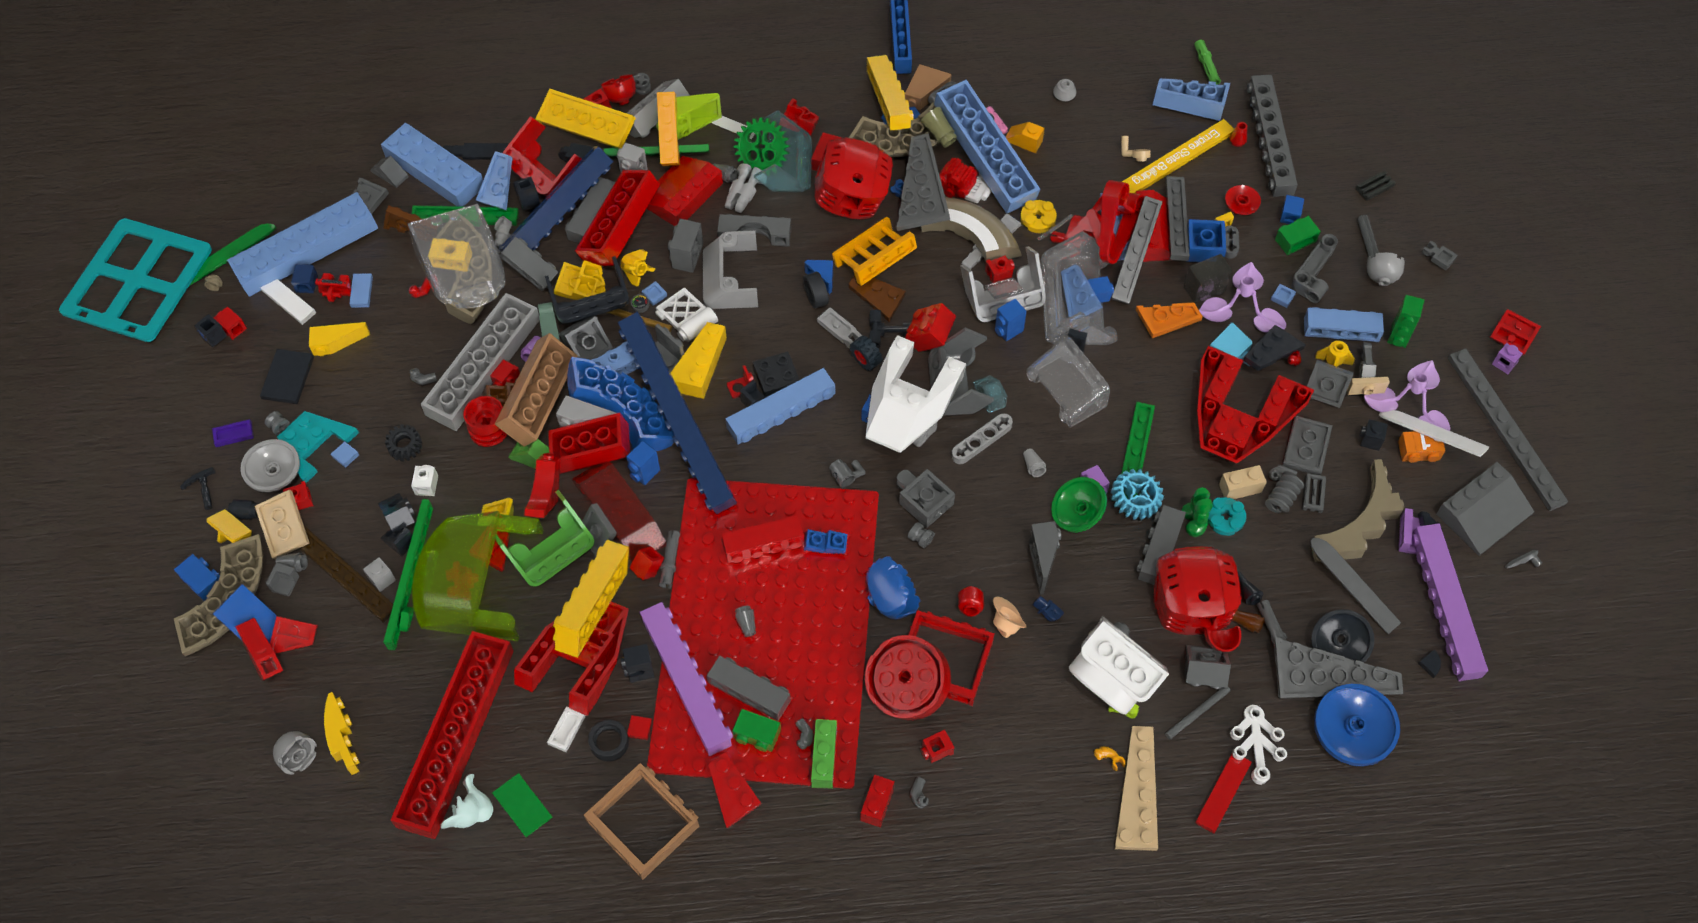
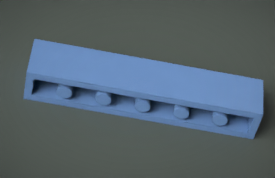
[726,368,835,445]

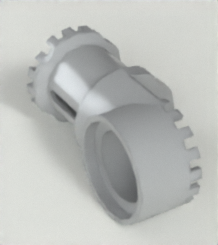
[491,216,512,253]

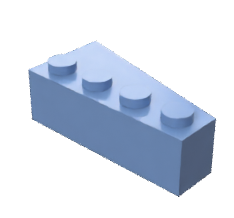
[1153,78,1230,121]

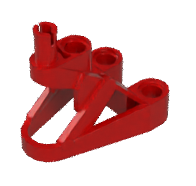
[1050,180,1144,264]

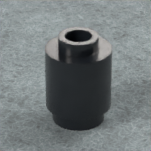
[228,499,259,520]

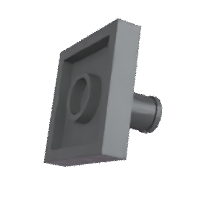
[1307,360,1354,408]
[582,503,620,557]

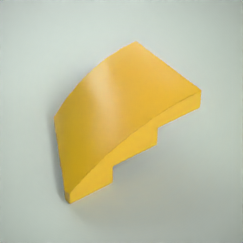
[554,260,606,300]

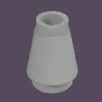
[1023,449,1046,477]

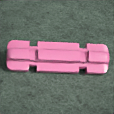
[986,106,1008,134]

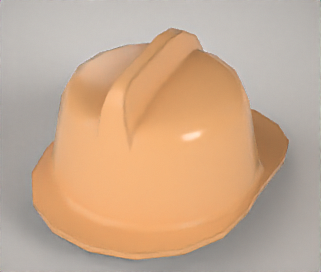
[993,597,1026,638]

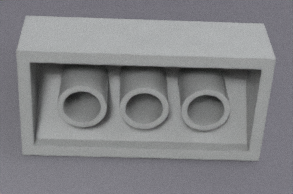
[627,79,690,138]

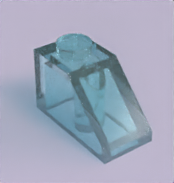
[973,375,1007,413]

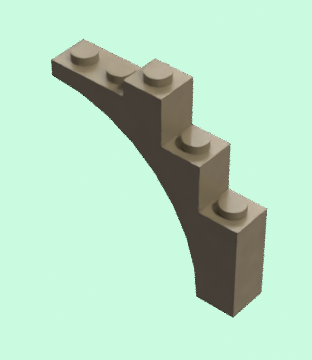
[1311,459,1404,562]

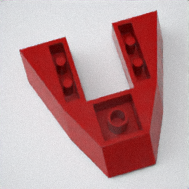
[1197,346,1314,463]

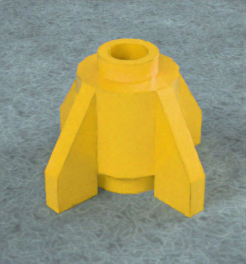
[621,249,655,286]
[1315,341,1355,367]

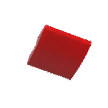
[1490,309,1541,356]

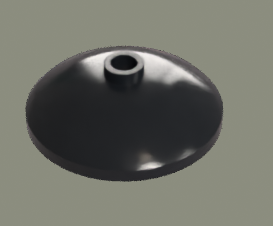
[1311,609,1374,662]

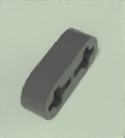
[1225,226,1239,259]

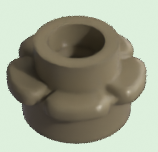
[204,275,223,291]

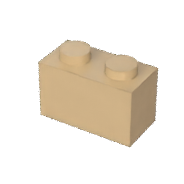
[1219,465,1266,499]

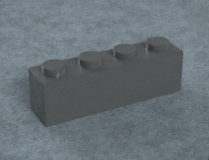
[565,177,615,244]
[1137,505,1186,585]
[707,656,791,721]

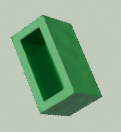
[1275,216,1321,255]
[733,709,781,752]

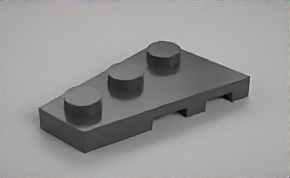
[353,177,389,215]

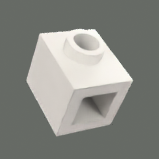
[411,465,438,496]

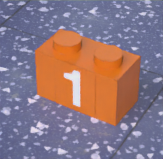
[1398,432,1445,463]

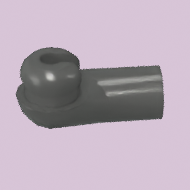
[1269,465,1298,481]
[796,718,814,749]
[910,777,929,808]

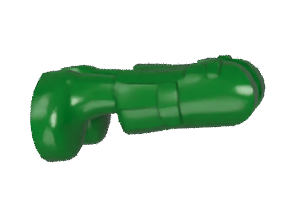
[1181,487,1213,537]

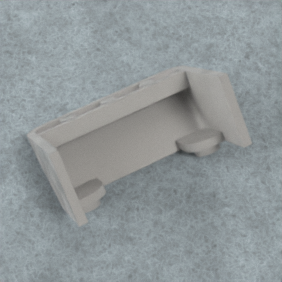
[703,231,758,309]
[960,246,1046,322]

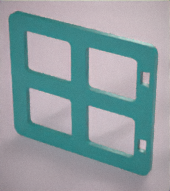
[59,218,212,342]

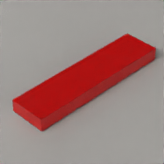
[1195,754,1252,834]

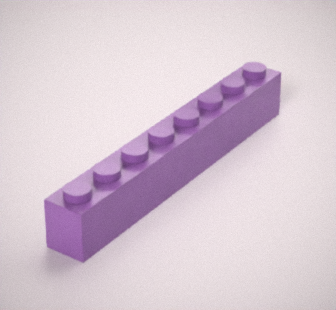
[1412,524,1488,681]
[640,602,733,756]

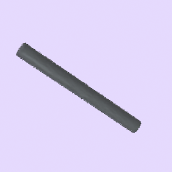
[1165,687,1231,740]

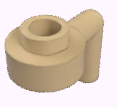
[1121,135,1150,161]

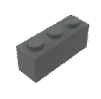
[499,237,558,291]

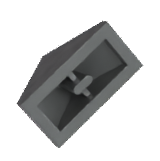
[370,156,408,188]

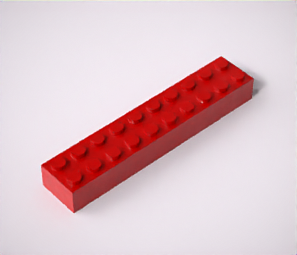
[391,631,514,839]

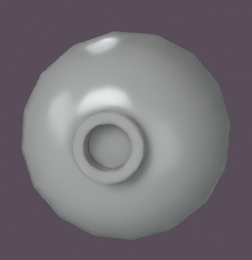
[1366,252,1405,286]
[273,731,317,774]

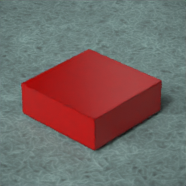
[627,715,652,740]

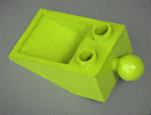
[656,93,722,140]

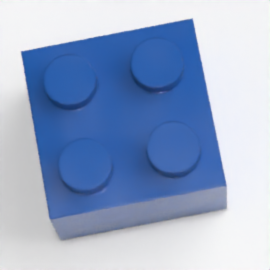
[1187,219,1226,263]

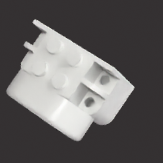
[1069,616,1169,714]

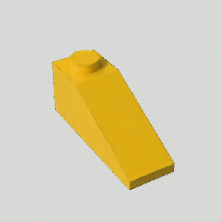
[309,322,370,356]

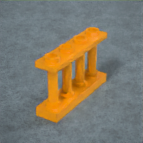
[832,217,917,286]

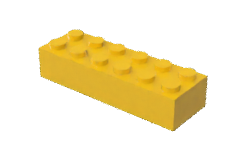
[553,540,629,658]

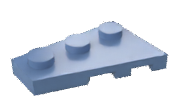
[476,151,512,211]
[1061,265,1103,322]

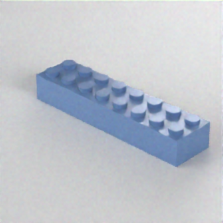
[934,80,1040,214]
[227,192,378,297]

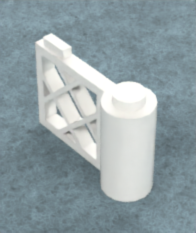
[655,288,718,342]

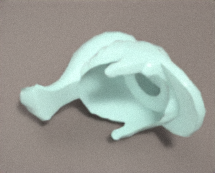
[440,774,493,829]

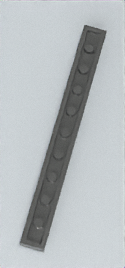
[1448,349,1568,511]

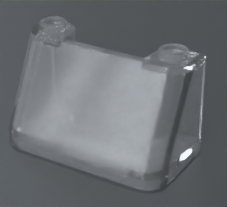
[1026,336,1110,427]

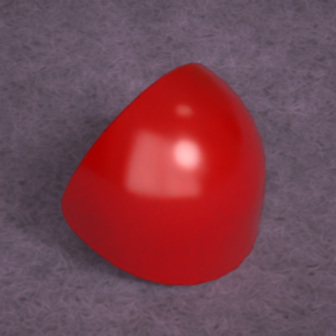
[1204,626,1241,652]

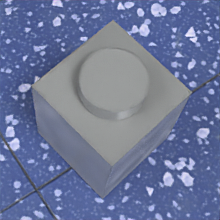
[363,557,396,592]

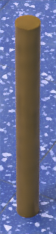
[606,309,672,332]

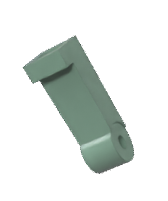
[538,302,561,342]

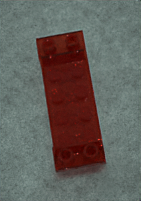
[572,462,666,562]

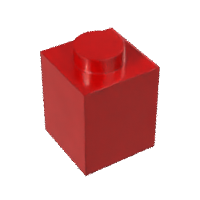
[213,306,247,340]
[630,546,664,580]

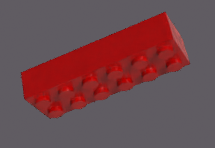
[575,170,660,266]

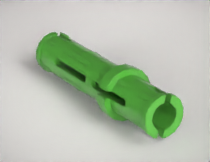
[1194,40,1221,85]

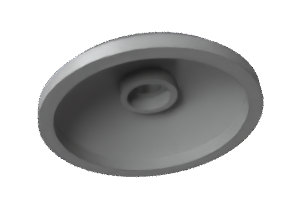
[241,439,300,492]

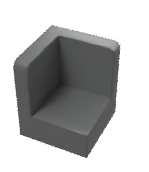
[266,563,300,597]

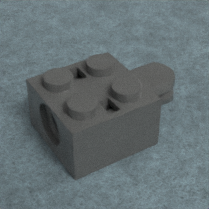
[897,469,955,528]

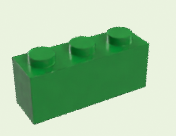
[1387,295,1425,348]

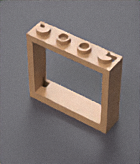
[584,763,699,880]

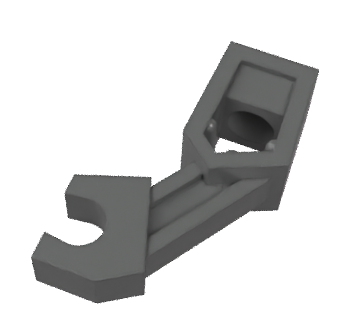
[1359,342,1376,378]

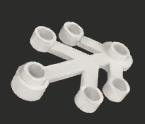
[1230,705,1287,785]

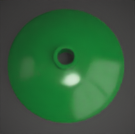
[1051,477,1107,532]

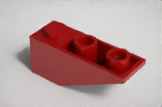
[235,618,283,681]

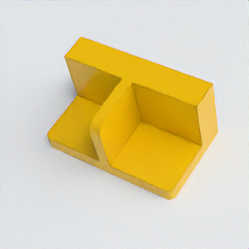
[207,509,252,543]

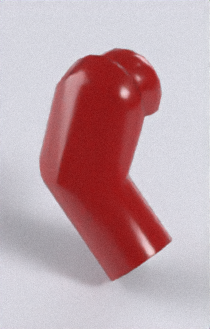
[1288,351,1301,366]

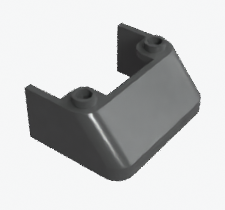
[928,328,994,416]

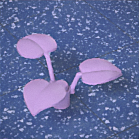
[1199,262,1286,333]
[1364,360,1450,431]

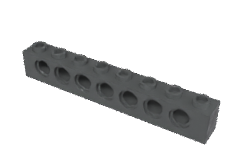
[1247,75,1298,197]

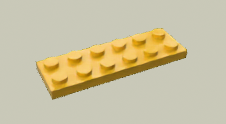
[536,89,636,149]

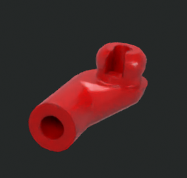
[409,277,434,298]

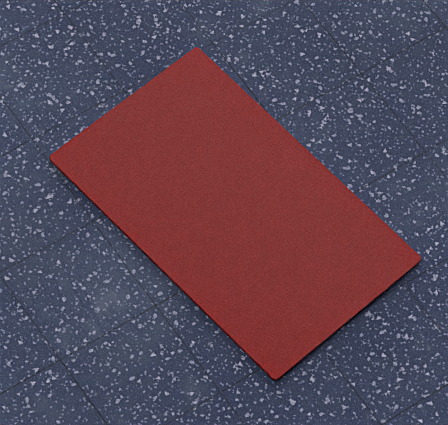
[647,478,879,789]

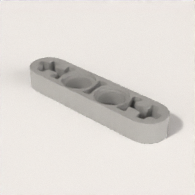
[952,414,1013,464]

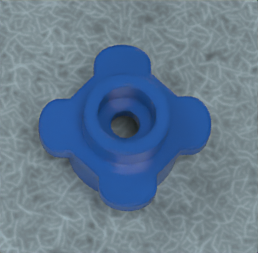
[890,179,904,198]

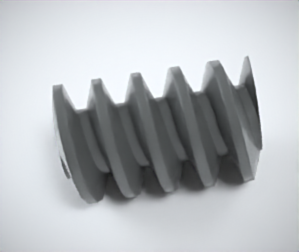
[1265,471,1304,513]

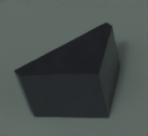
[380,528,412,557]

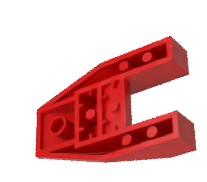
[514,601,629,716]

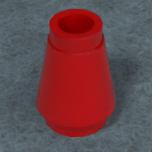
[1230,122,1247,147]

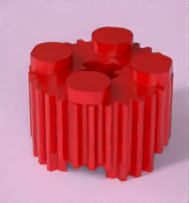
[939,158,978,198]

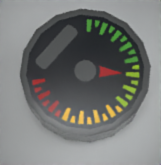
[631,294,650,313]

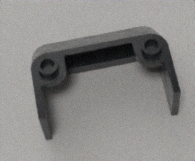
[545,256,629,323]

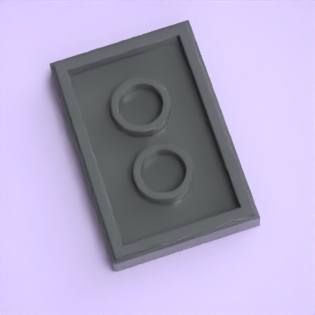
[1282,416,1333,475]

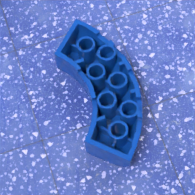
[567,357,675,451]

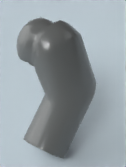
[409,368,437,385]

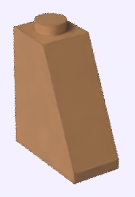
[905,64,951,110]

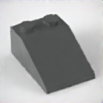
[1029,521,1061,595]

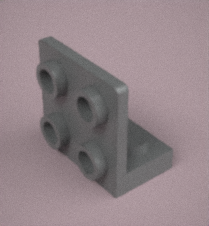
[655,324,684,373]

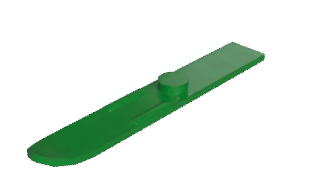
[178,223,276,286]

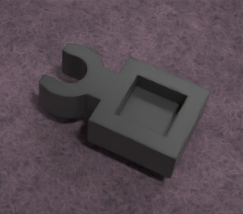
[1422,241,1458,270]

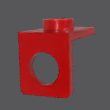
[727,365,754,399]

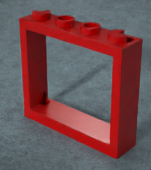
[901,610,995,706]

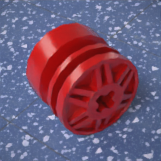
[463,396,507,447]

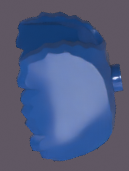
[866,556,920,619]

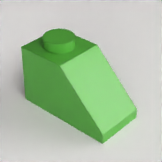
[509,439,549,469]

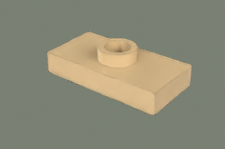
[1347,377,1390,395]

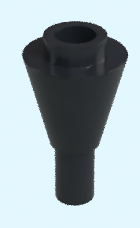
[1238,571,1263,605]

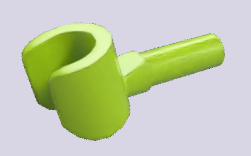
[1109,704,1139,719]

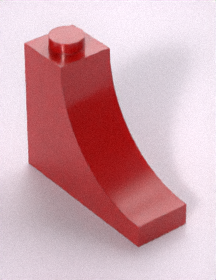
[524,453,560,518]

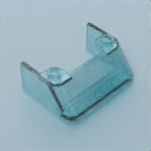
[754,110,812,192]

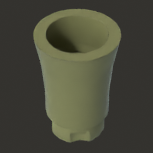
[921,107,957,148]

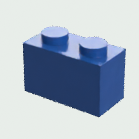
[995,298,1027,341]
[626,441,660,486]
[174,554,220,601]

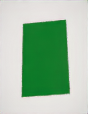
[492,773,553,837]

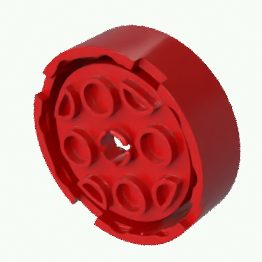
[865,635,951,720]

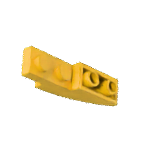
[324,692,360,775]

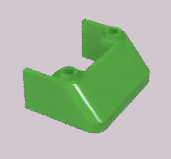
[494,490,594,587]

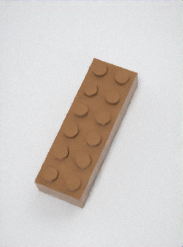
[495,333,578,447]

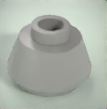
[1053,79,1077,101]

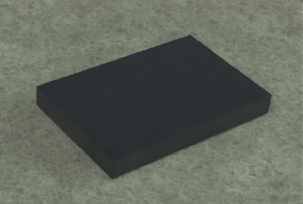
[260,349,314,404]

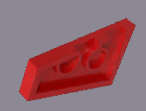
[708,752,761,829]

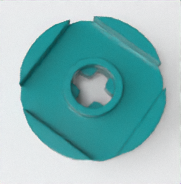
[1208,498,1246,536]

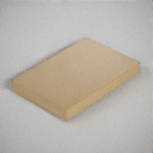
[255,490,309,559]

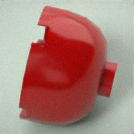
[601,74,636,105]

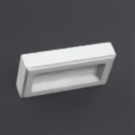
[547,706,586,752]

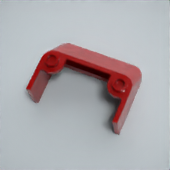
[503,116,582,196]

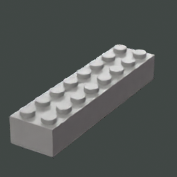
[421,293,540,431]

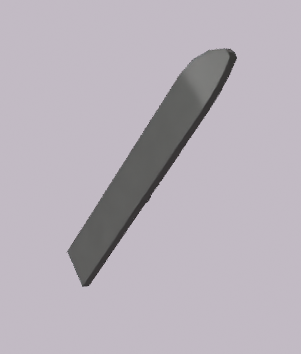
[1310,538,1401,635]

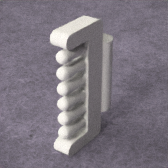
[965,173,992,203]

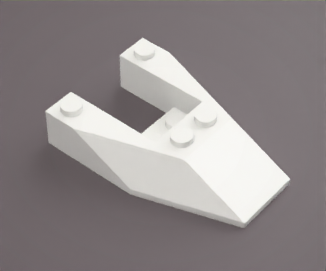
[866,335,966,453]

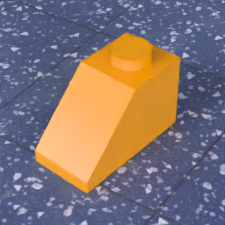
[1006,122,1044,153]

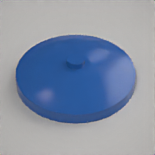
[1314,684,1400,766]

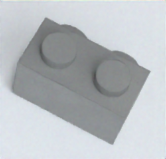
[617,143,648,172]

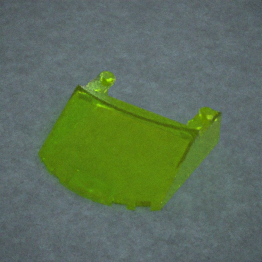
[412,511,544,641]

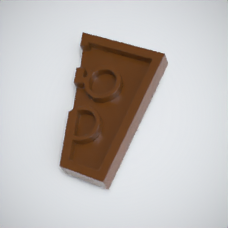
[383,206,440,240]
[849,275,906,322]

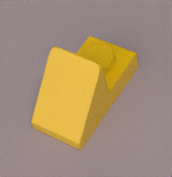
[479,498,514,528]

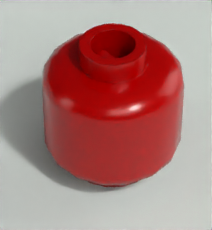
[958,586,984,617]

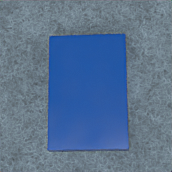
[212,584,277,644]

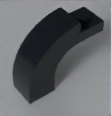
[513,176,540,211]

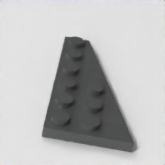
[897,133,950,231]
[1274,637,1403,699]

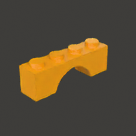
[657,92,680,166]

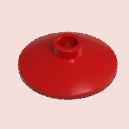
[1225,185,1261,215]

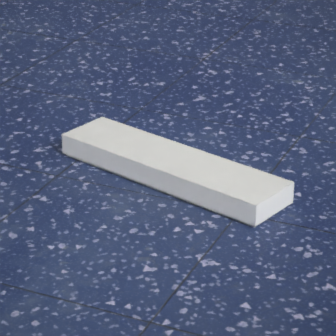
[260,279,316,325]

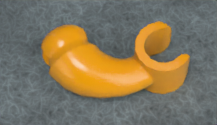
[1094,746,1125,771]

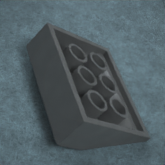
[1436,462,1534,556]

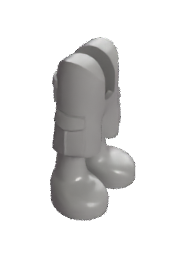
[725,164,768,213]

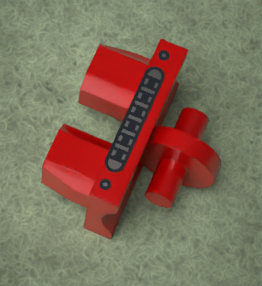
[315,273,351,302]

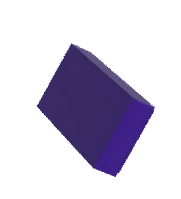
[212,419,254,447]

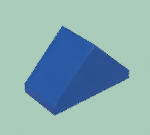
[805,260,833,294]

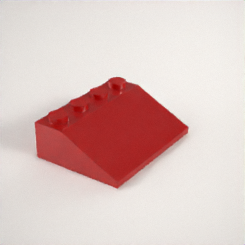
[646,156,723,227]

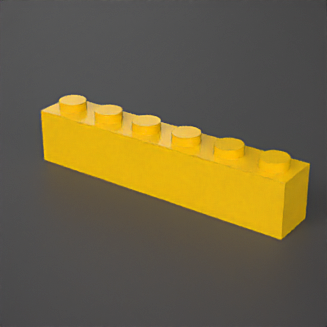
[867,55,913,131]

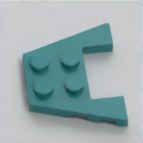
[277,411,359,483]

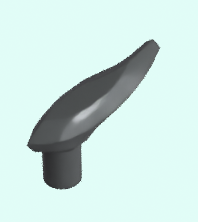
[1505,550,1543,568]

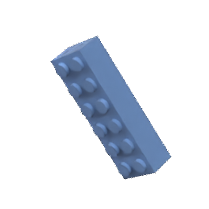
[381,122,483,207]

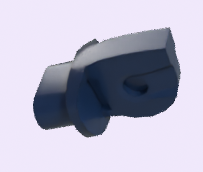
[1032,596,1064,622]

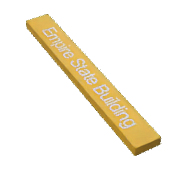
[1122,119,1234,194]

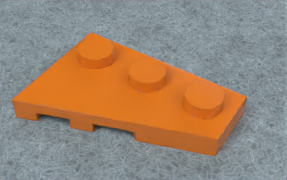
[1136,303,1203,338]

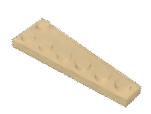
[1115,726,1158,851]

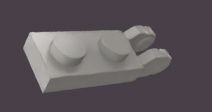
[817,308,862,349]

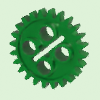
[734,117,791,174]

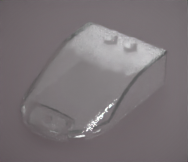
[408,204,506,308]

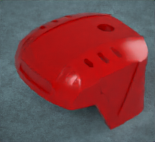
[814,137,893,219]
[1154,547,1241,635]

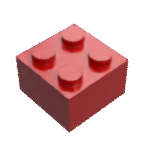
[905,303,956,352]

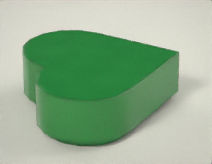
[399,606,414,632]

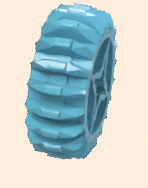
[1111,469,1164,520]

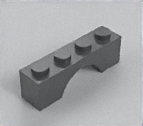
[717,214,791,246]

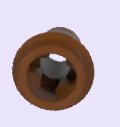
[1233,610,1265,633]

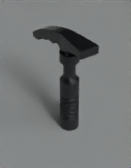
[180,467,216,510]

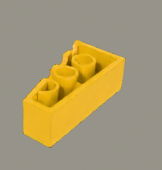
[671,322,727,399]

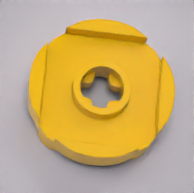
[1020,200,1057,233]

